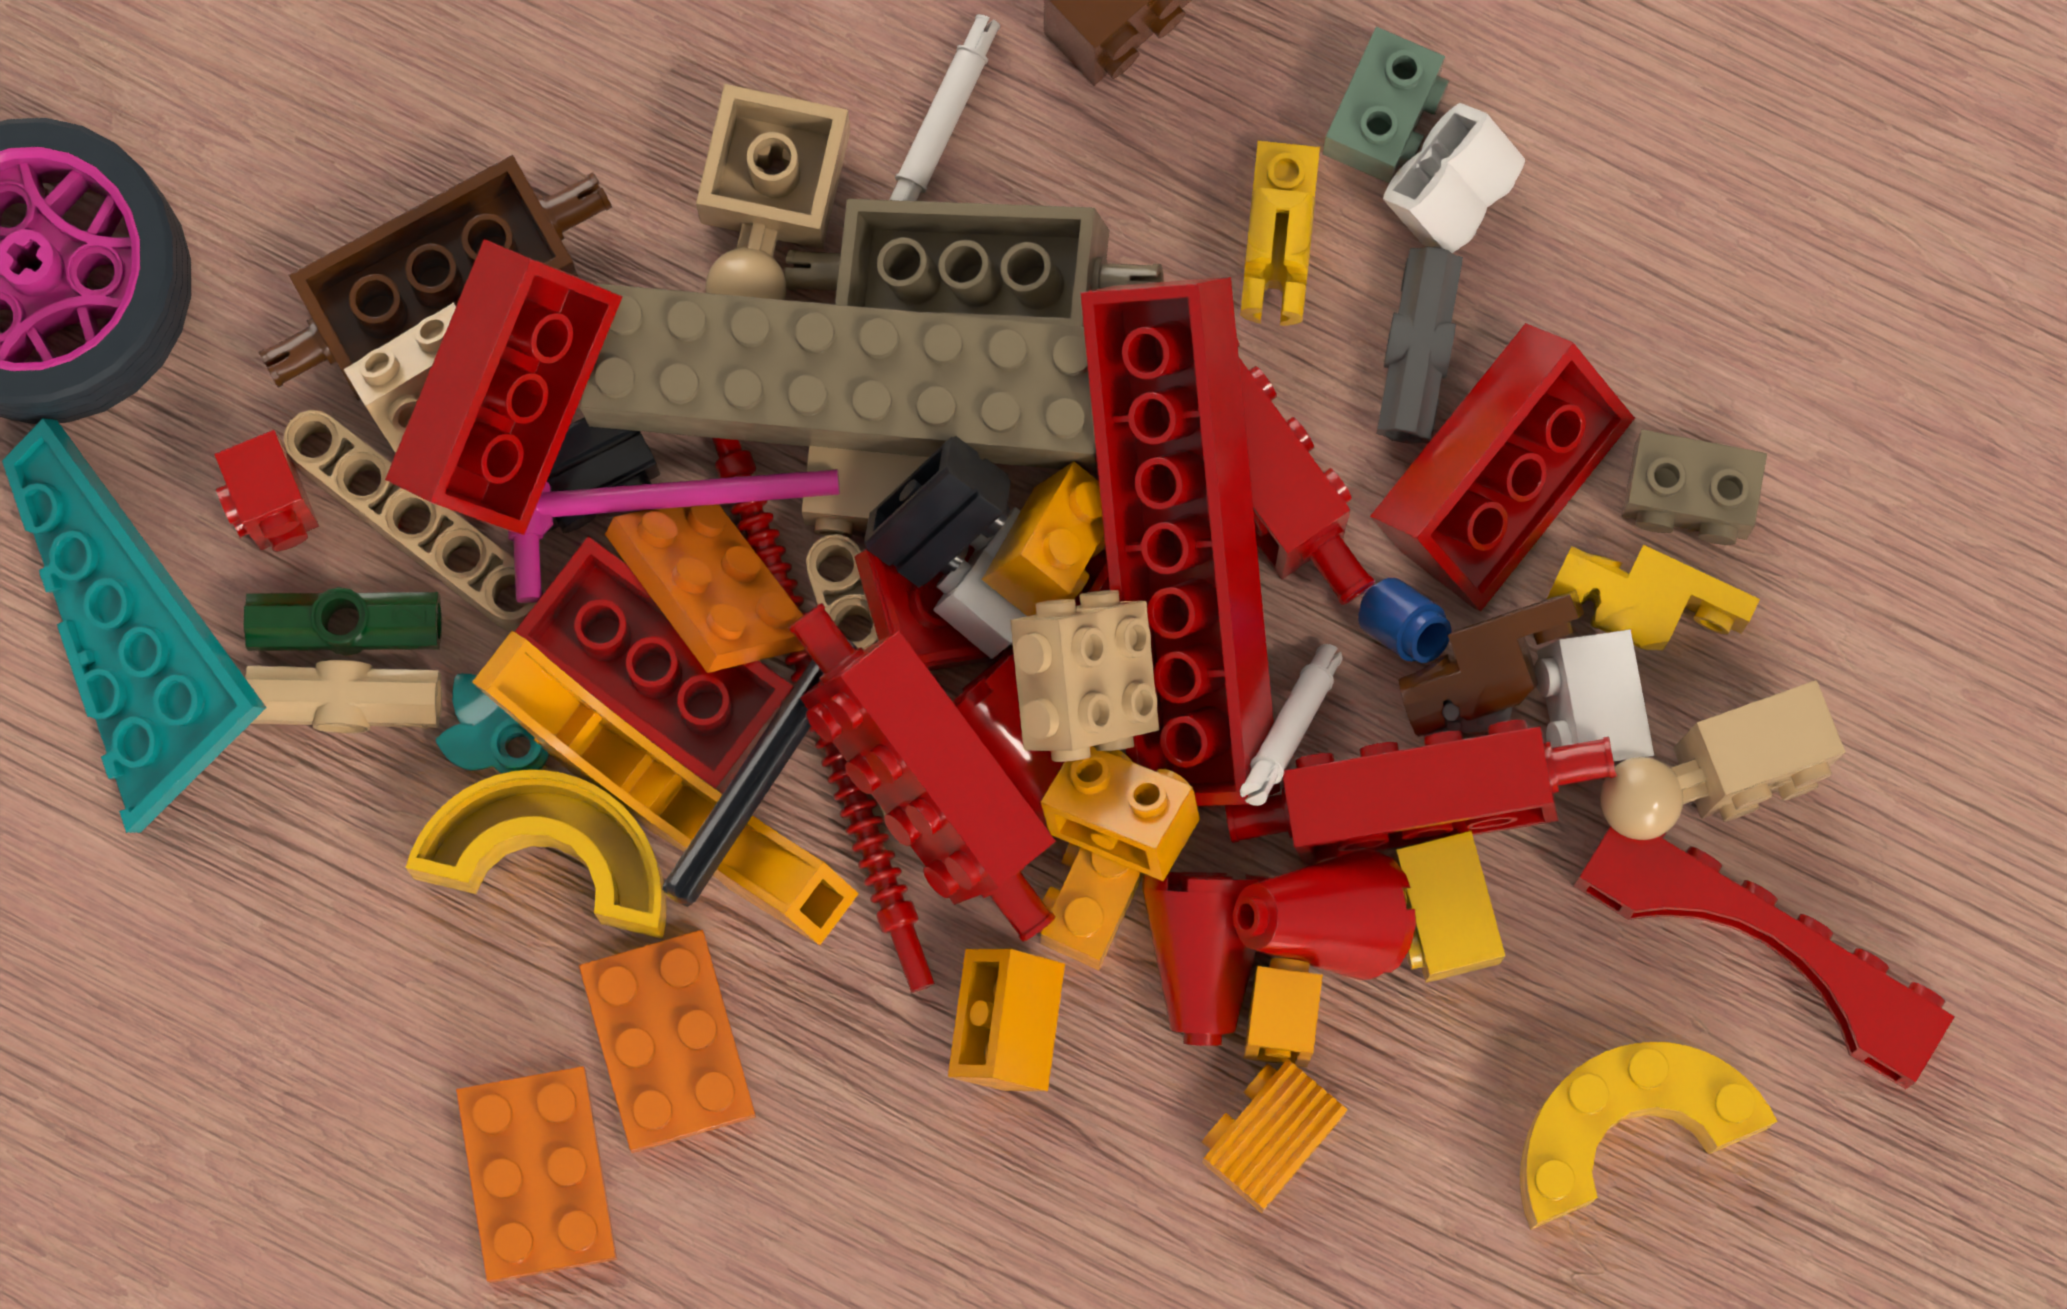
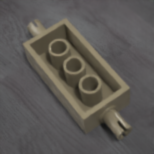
[785,199,1164,327]

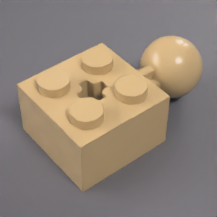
[696,84,850,300]
[1600,680,1845,840]

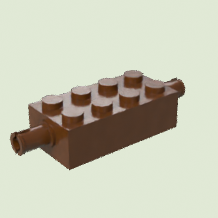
[258,155,612,401]

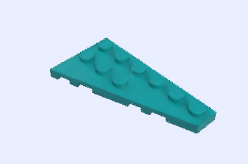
[2,418,267,833]

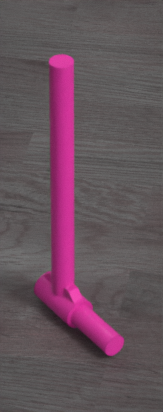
[508,469,840,603]

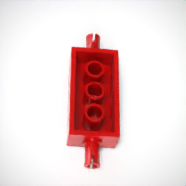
[1237,339,1375,605]
[788,603,1056,942]
[1225,720,1616,864]

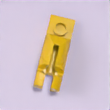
[1240,141,1320,326]
[1546,544,1760,651]

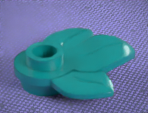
[436,673,550,774]

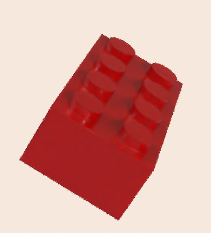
[385,239,623,535]
[514,536,794,794]

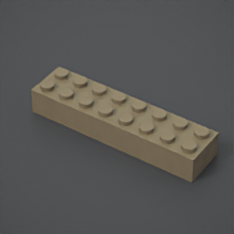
[580,283,1097,473]

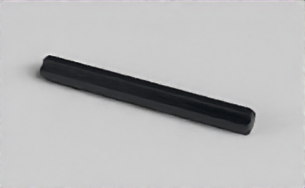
[662,640,858,907]

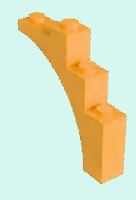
[472,631,859,946]

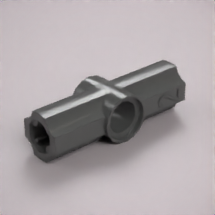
[1376,246,1463,444]

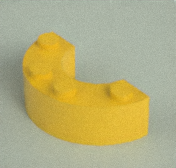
[405,770,667,939]
[1520,1042,1778,1230]

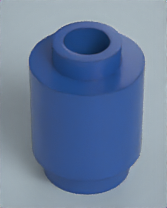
[1358,578,1452,663]

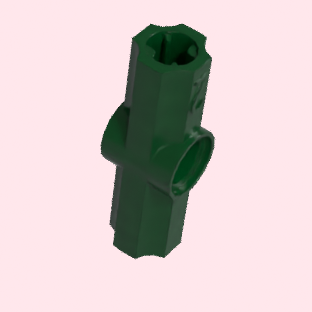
[243,587,442,656]

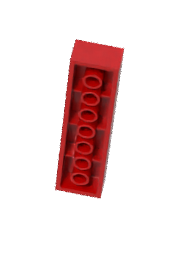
[1080,277,1280,806]

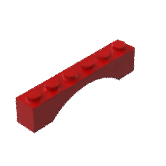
[1573,826,1955,1090]

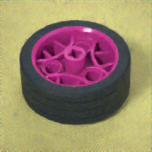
[0,118,192,424]

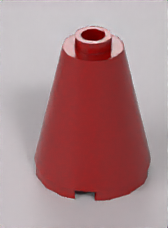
[952,651,1065,828]
[1233,850,1416,980]
[1142,872,1271,1046]

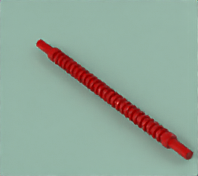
[712,438,935,993]

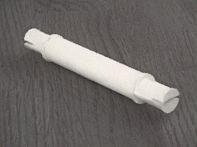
[889,14,1000,201]
[1240,644,1343,806]

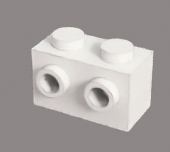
[1534,630,1654,766]

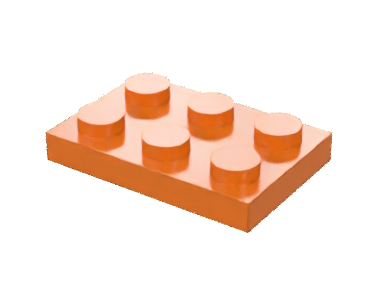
[605,504,805,673]
[579,929,756,1153]
[456,1066,617,1283]

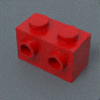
[214,430,320,552]

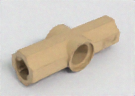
[245,660,442,733]

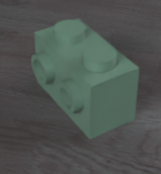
[1322,27,1449,183]

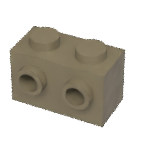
[1622,429,1767,545]

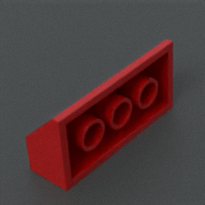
[1370,323,1635,611]

